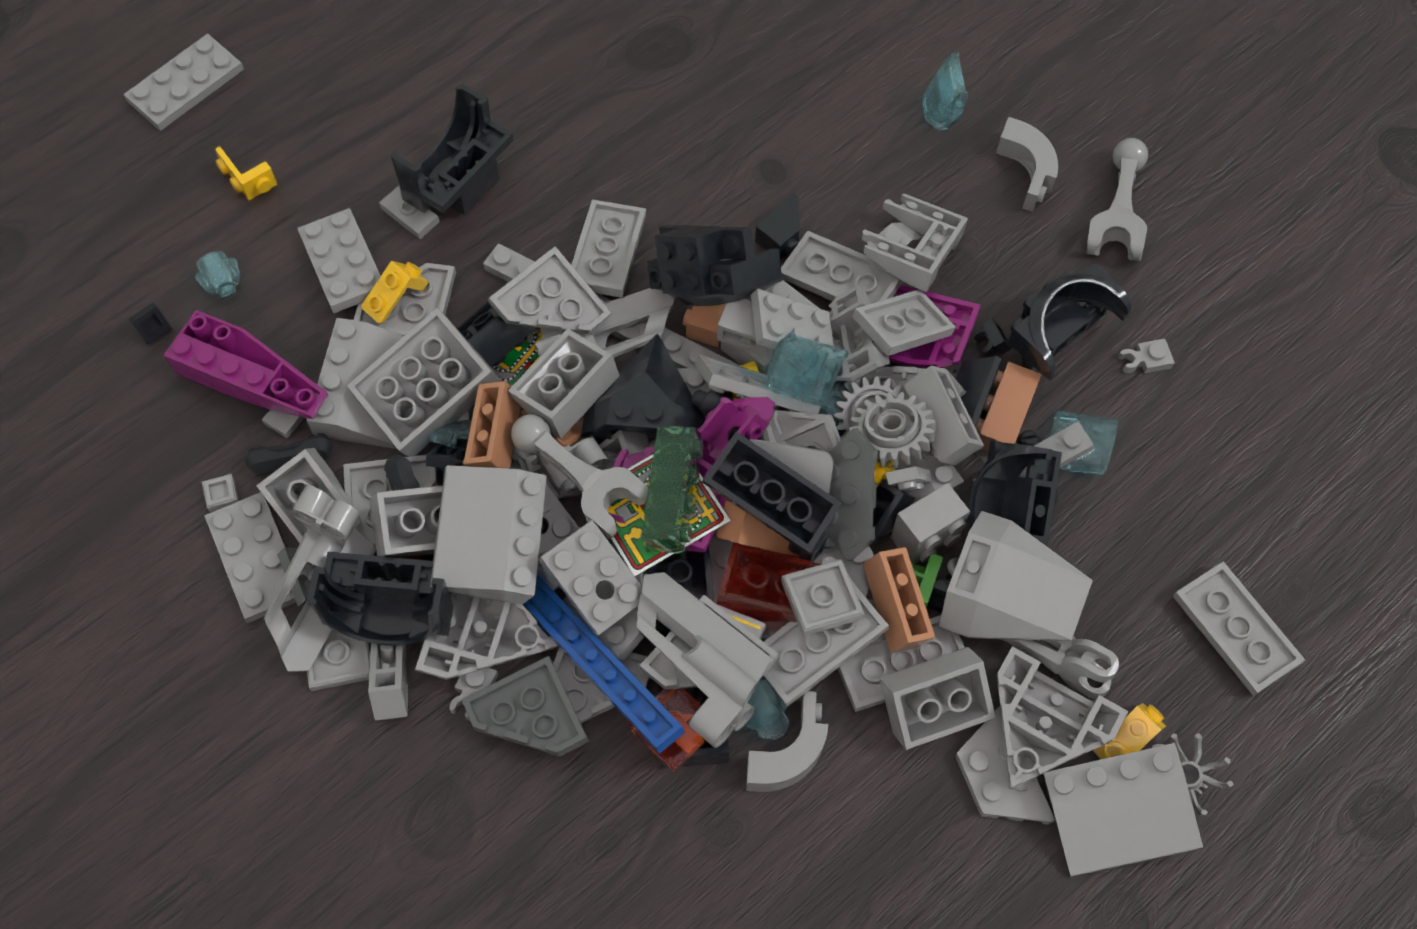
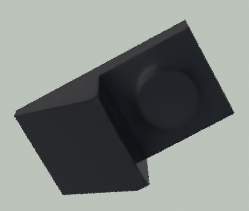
[426,437,468,481]

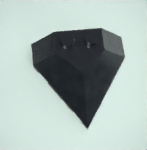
[581,333,705,447]

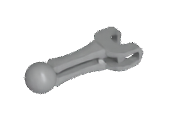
[1086,138,1148,261]
[511,414,651,539]
[999,636,1119,699]

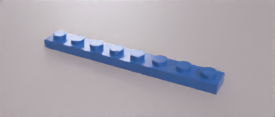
[522,575,685,754]

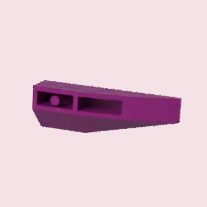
[163,310,329,419]

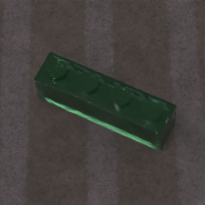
[641,426,703,554]

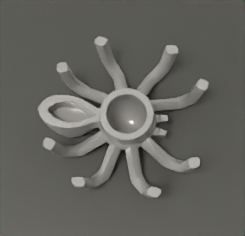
[1152,733,1234,817]

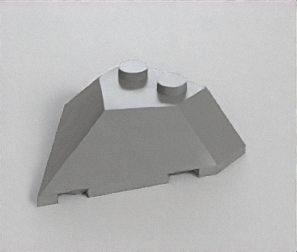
[771,284,890,381]
[415,592,558,680]
[997,646,1128,789]

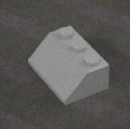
[508,329,620,439]

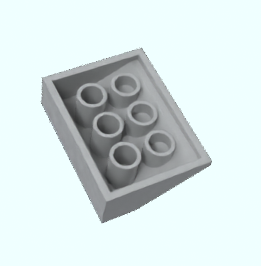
[347,307,502,457]
[307,318,404,449]
[430,465,547,605]
[1044,743,1203,877]

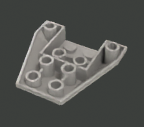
[939,511,1093,641]

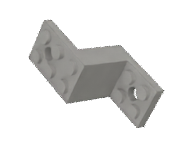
[537,484,642,636]

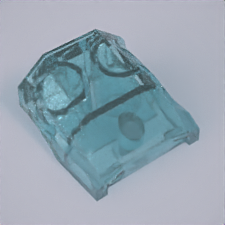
[921,52,967,130]
[767,333,849,407]
[1051,411,1118,475]

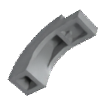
[996,117,1058,212]
[746,691,828,792]

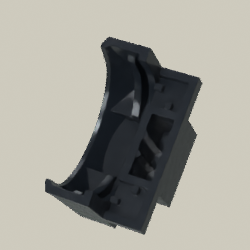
[391,84,513,215]
[647,225,782,306]
[307,551,454,645]

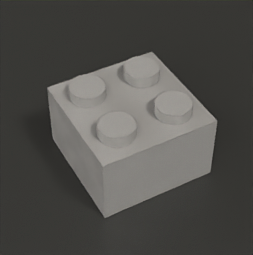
[890,483,970,564]

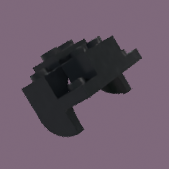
[1008,263,1131,381]
[968,441,1062,546]

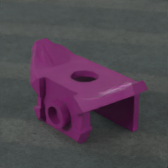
[695,397,775,465]

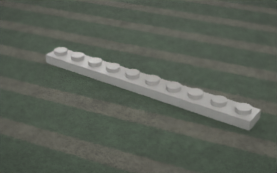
[483,243,739,394]

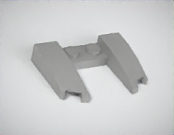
[861,194,968,292]

